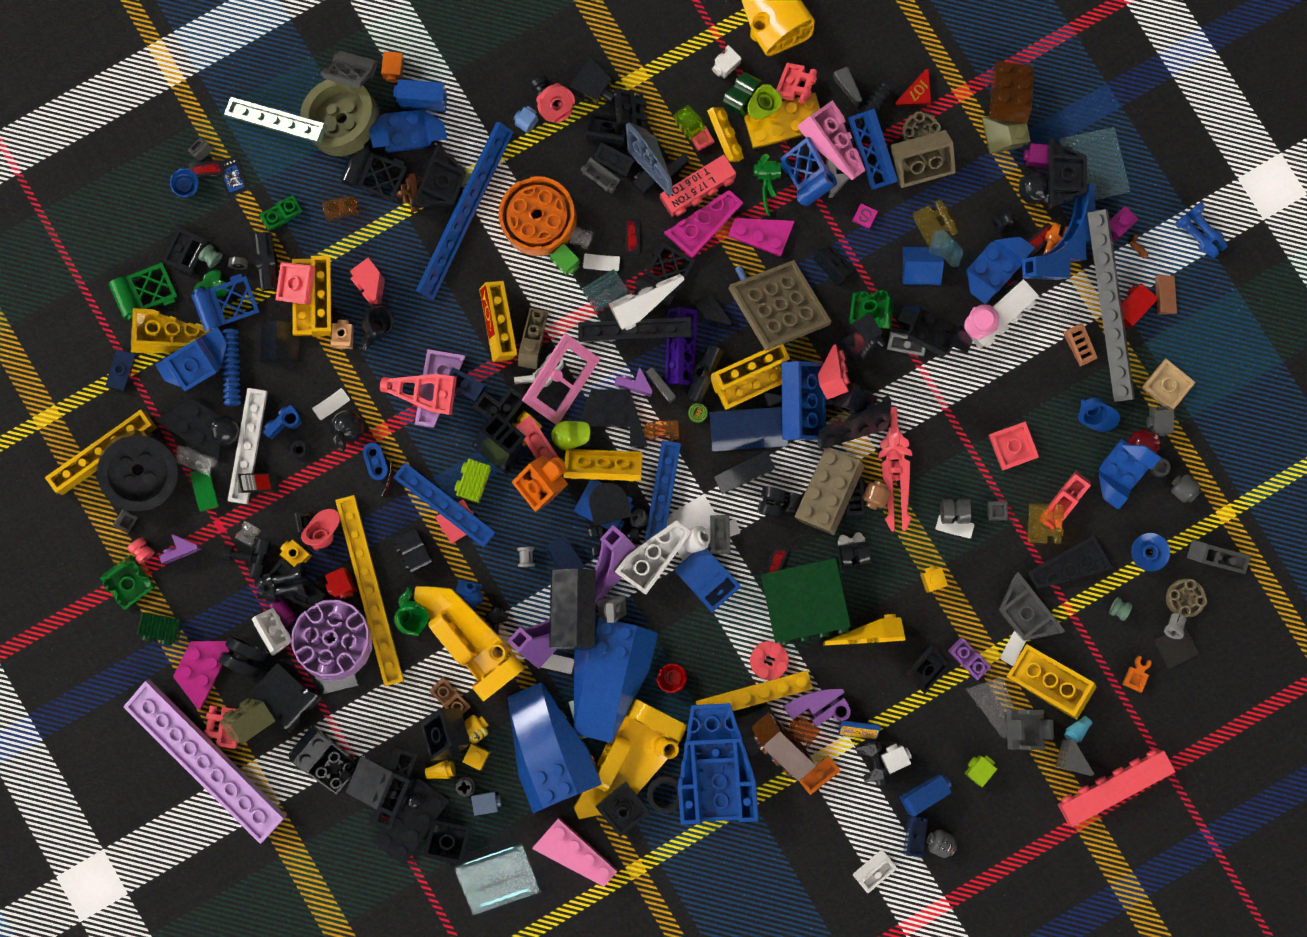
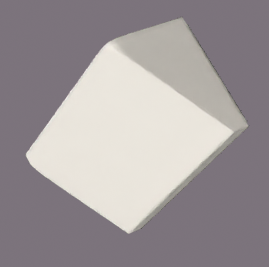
[853,850,897,893]

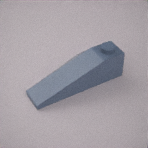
[626,123,672,196]

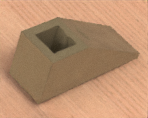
[518,308,549,369]

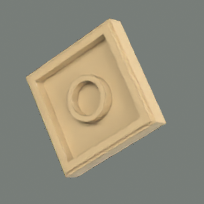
[1141,359,1196,410]

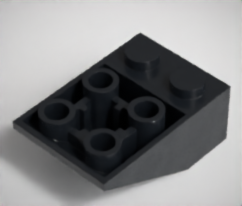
[288,725,359,795]

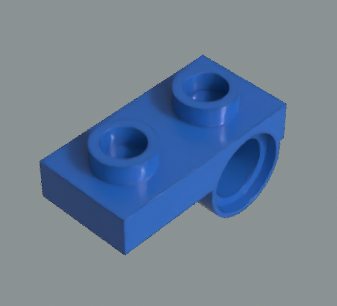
[263,405,302,439]

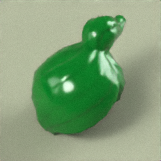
[394,588,429,636]

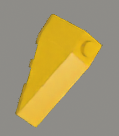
[131,308,211,354]

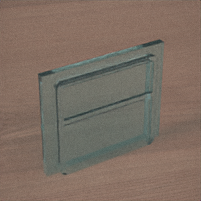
[1059,127,1131,202]
[454,844,540,915]

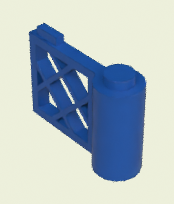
[780,137,837,206]
[191,274,259,331]

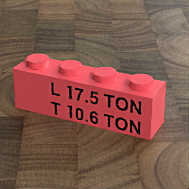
[660,155,736,217]

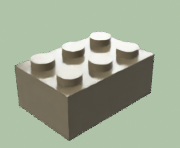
[891,130,956,188]

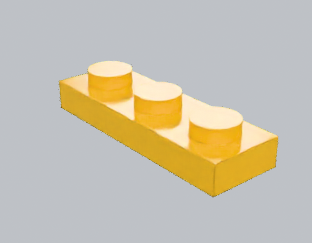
[707,107,744,162]

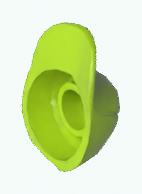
[748,84,782,120]
[551,421,590,450]

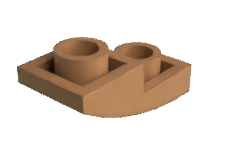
[429,677,471,715]

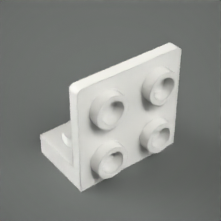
[252,608,292,656]

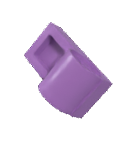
[811,697,850,727]

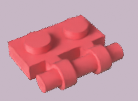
[776,63,817,104]
[204,705,238,749]

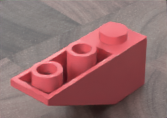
[818,344,850,399]

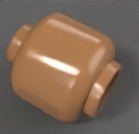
[862,480,891,510]

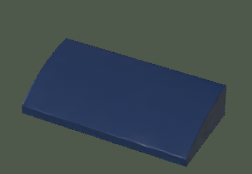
[709,407,788,452]

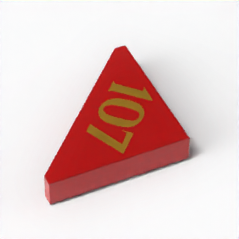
[895,69,931,106]

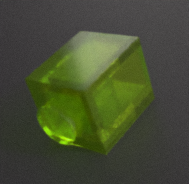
[673,105,705,140]

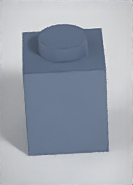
[471,791,502,816]

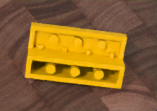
[292,256,331,337]
[711,344,790,410]

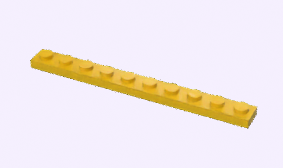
[335,495,404,686]

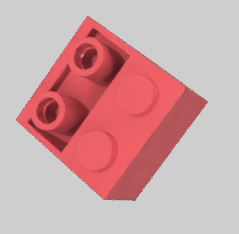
[350,258,385,306]

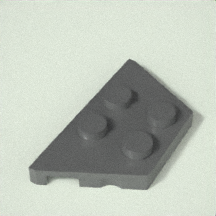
[998,572,1065,641]

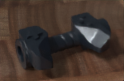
[486,607,508,651]
[856,741,889,786]

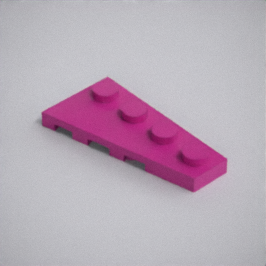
[664,190,743,258]

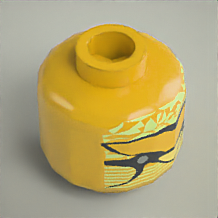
[464,715,489,744]

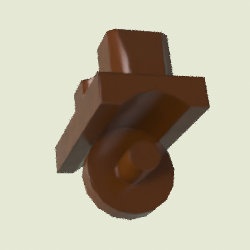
[396,174,423,212]

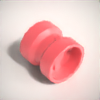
[127,537,155,564]

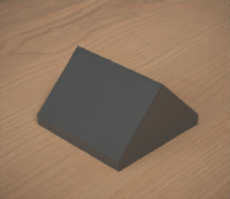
[1056,738,1094,776]

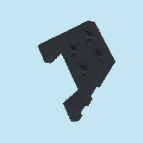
[578,389,647,447]

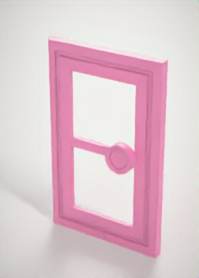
[522,333,600,425]

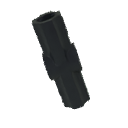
[255,232,278,291]
[687,345,725,403]

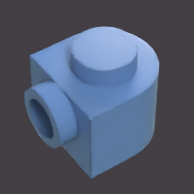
[514,106,538,133]

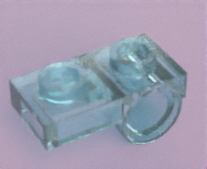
[928,231,963,267]

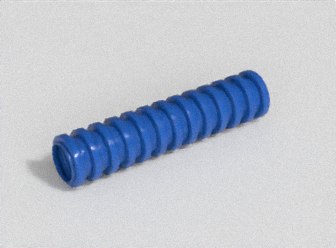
[221,329,241,406]

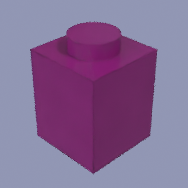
[1023,143,1048,169]

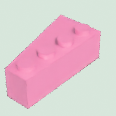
[532,817,617,887]

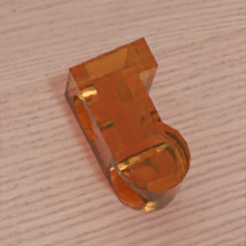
[322,196,360,223]
[643,420,679,442]

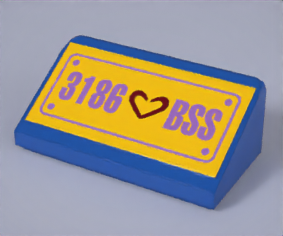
[839,721,881,740]

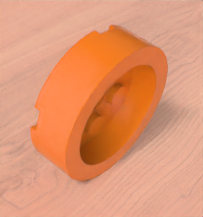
[499,176,577,256]

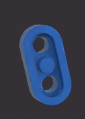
[363,443,389,481]

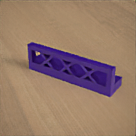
[665,307,697,386]

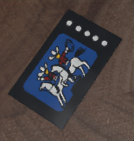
[220,155,250,198]

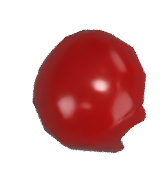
[656,664,687,693]

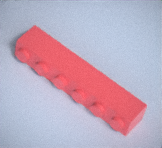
[1057,749,1175,827]

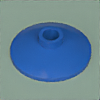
[1131,533,1170,572]

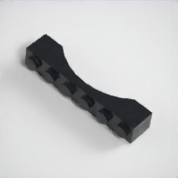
[841,312,883,362]

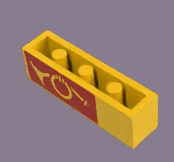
[479,281,517,362]

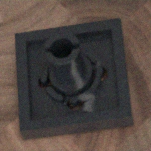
[595,781,650,837]

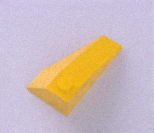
[823,614,905,646]

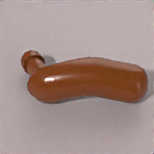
[1130,234,1148,259]

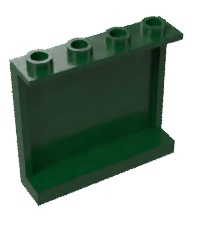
[760,558,853,646]

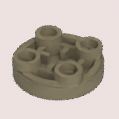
[902,112,941,141]
[1166,579,1207,618]

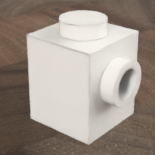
[880,744,912,774]

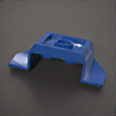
[369,110,447,152]
[966,237,1035,304]
[155,327,227,391]
[1099,439,1161,510]

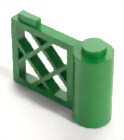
[108,262,178,321]

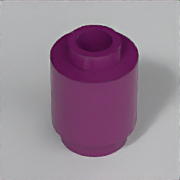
[269,599,296,628]

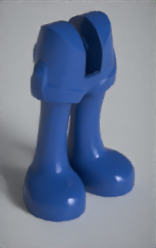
[1175,201,1228,259]

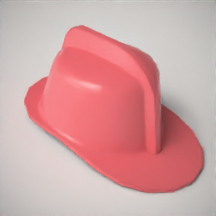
[301,509,340,551]

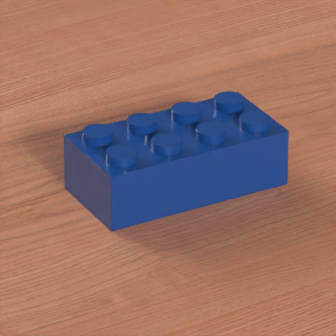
[782,361,826,440]

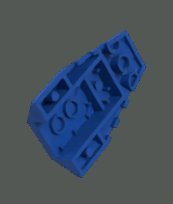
[574,617,658,743]
[507,682,602,813]
[678,703,759,825]

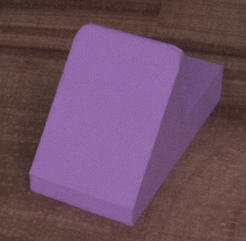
[614,367,652,397]
[159,534,202,564]

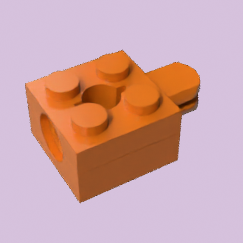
[512,454,568,512]

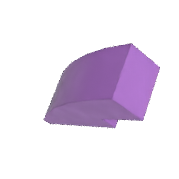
[782,689,844,719]

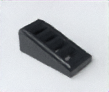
[845,479,866,520]

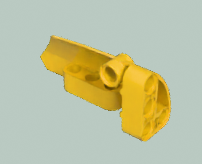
[741,0,815,56]
[414,586,525,702]

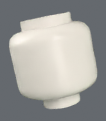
[683,526,711,553]

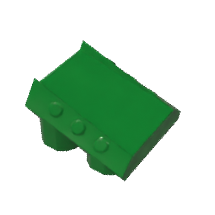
[849,290,894,329]
[100,555,155,610]

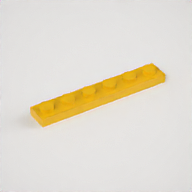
[696,670,813,711]

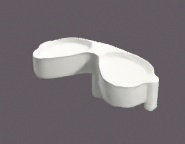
[838,532,865,546]

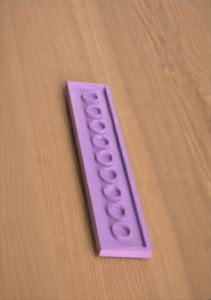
[124,679,286,844]

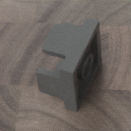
[1007,709,1054,750]

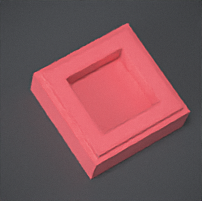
[689,126,715,152]

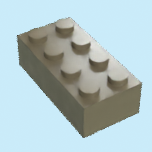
[795,448,865,536]

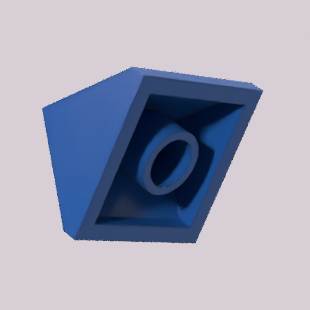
[903,247,944,285]

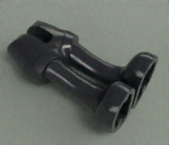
[254,562,312,601]

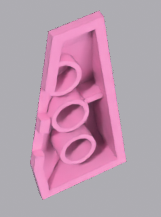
[797,100,865,180]

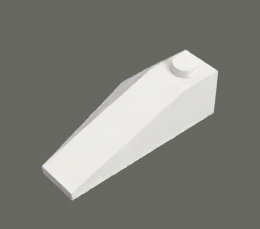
[608,274,684,330]
[615,520,691,595]

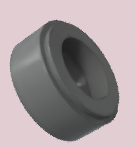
[228,257,248,270]
[1150,458,1171,477]

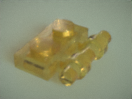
[912,199,958,247]
[1028,503,1064,544]

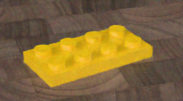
[744,93,820,149]
[564,449,642,481]

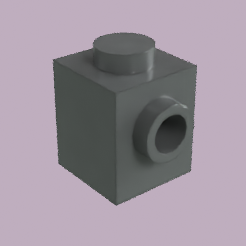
[1147,406,1174,436]

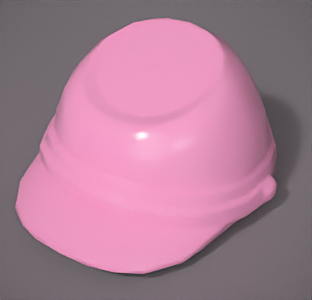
[964,305,999,339]

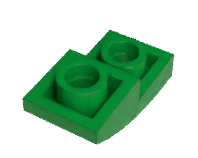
[259,195,302,232]
[190,468,219,512]

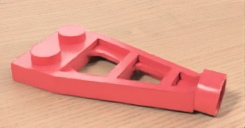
[380,374,457,415]

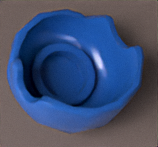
[170,168,199,198]

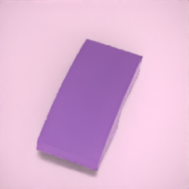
[948,637,991,681]

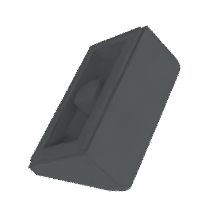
[887,328,926,356]

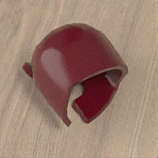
[1127,430,1160,454]

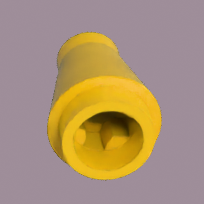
[425,760,456,779]

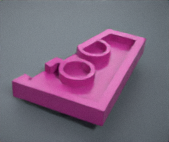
[728,218,794,257]

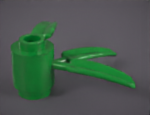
[754,154,781,216]

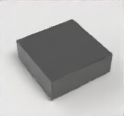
[987,501,1008,521]

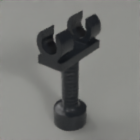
[587,527,640,556]

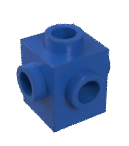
[455,579,484,611]

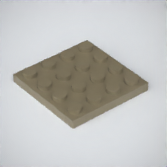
[728,260,832,351]

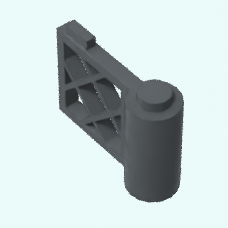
[321,50,377,89]

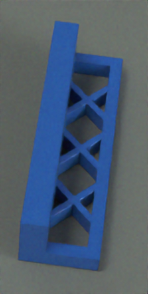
[848,108,898,190]

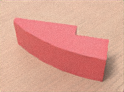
[1039,471,1091,531]

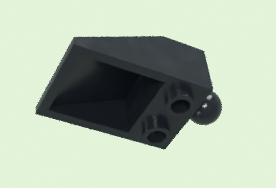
[346,756,422,817]

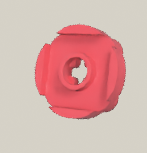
[536,83,575,123]
[750,641,789,680]

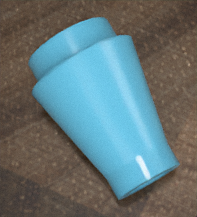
[1064,716,1092,744]

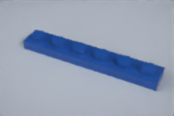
[644,440,681,543]
[393,463,496,548]

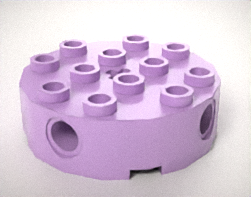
[291,600,373,680]

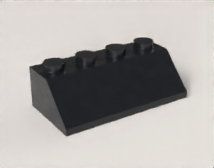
[549,568,596,651]

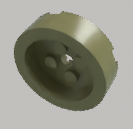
[300,80,380,156]

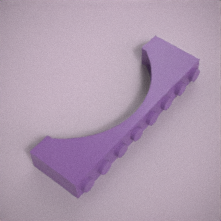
[507,525,637,669]

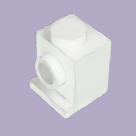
[712,45,741,79]

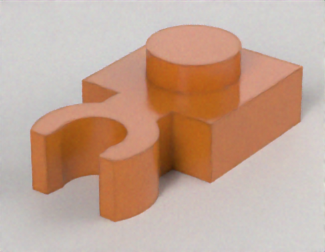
[1122,656,1151,693]

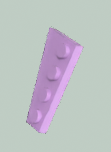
[415,349,465,428]

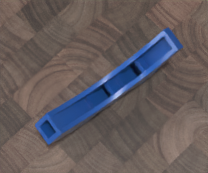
[1022,184,1096,280]

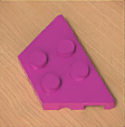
[173,641,231,710]

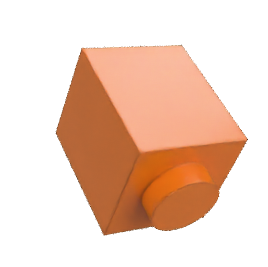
[381,51,405,82]

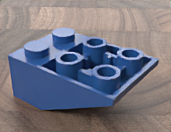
[674,549,741,613]

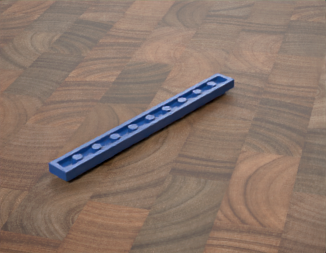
[416,122,513,300]

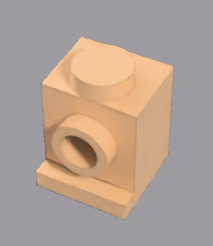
[331,320,354,349]

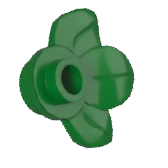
[194,270,231,307]

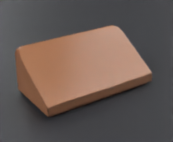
[1155,275,1177,315]

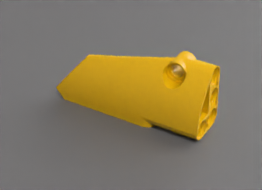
[574,698,688,819]

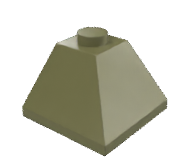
[982,116,1031,154]

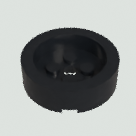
[97,430,178,511]

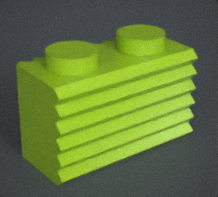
[454,459,492,503]

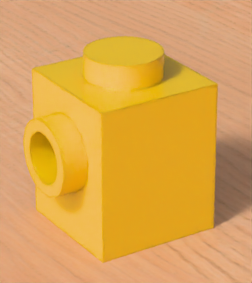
[920,566,948,593]

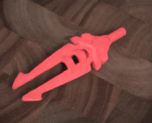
[878,407,912,532]

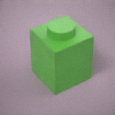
[550,243,580,276]

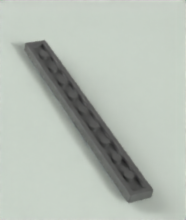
[1087,209,1135,402]

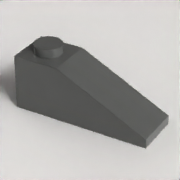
[1187,539,1251,574]

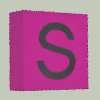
[852,203,878,229]

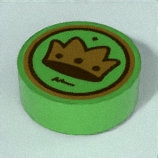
[688,403,707,423]

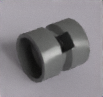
[940,499,971,524]

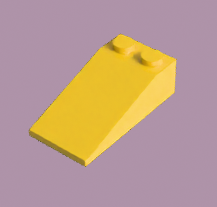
[1007,644,1096,720]

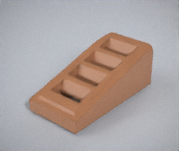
[1063,323,1097,367]

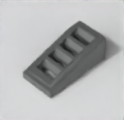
[833,67,862,107]

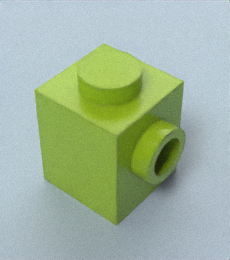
[964,756,997,787]

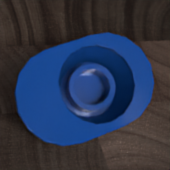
[1078,397,1120,432]

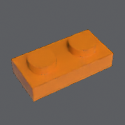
[799,755,841,795]

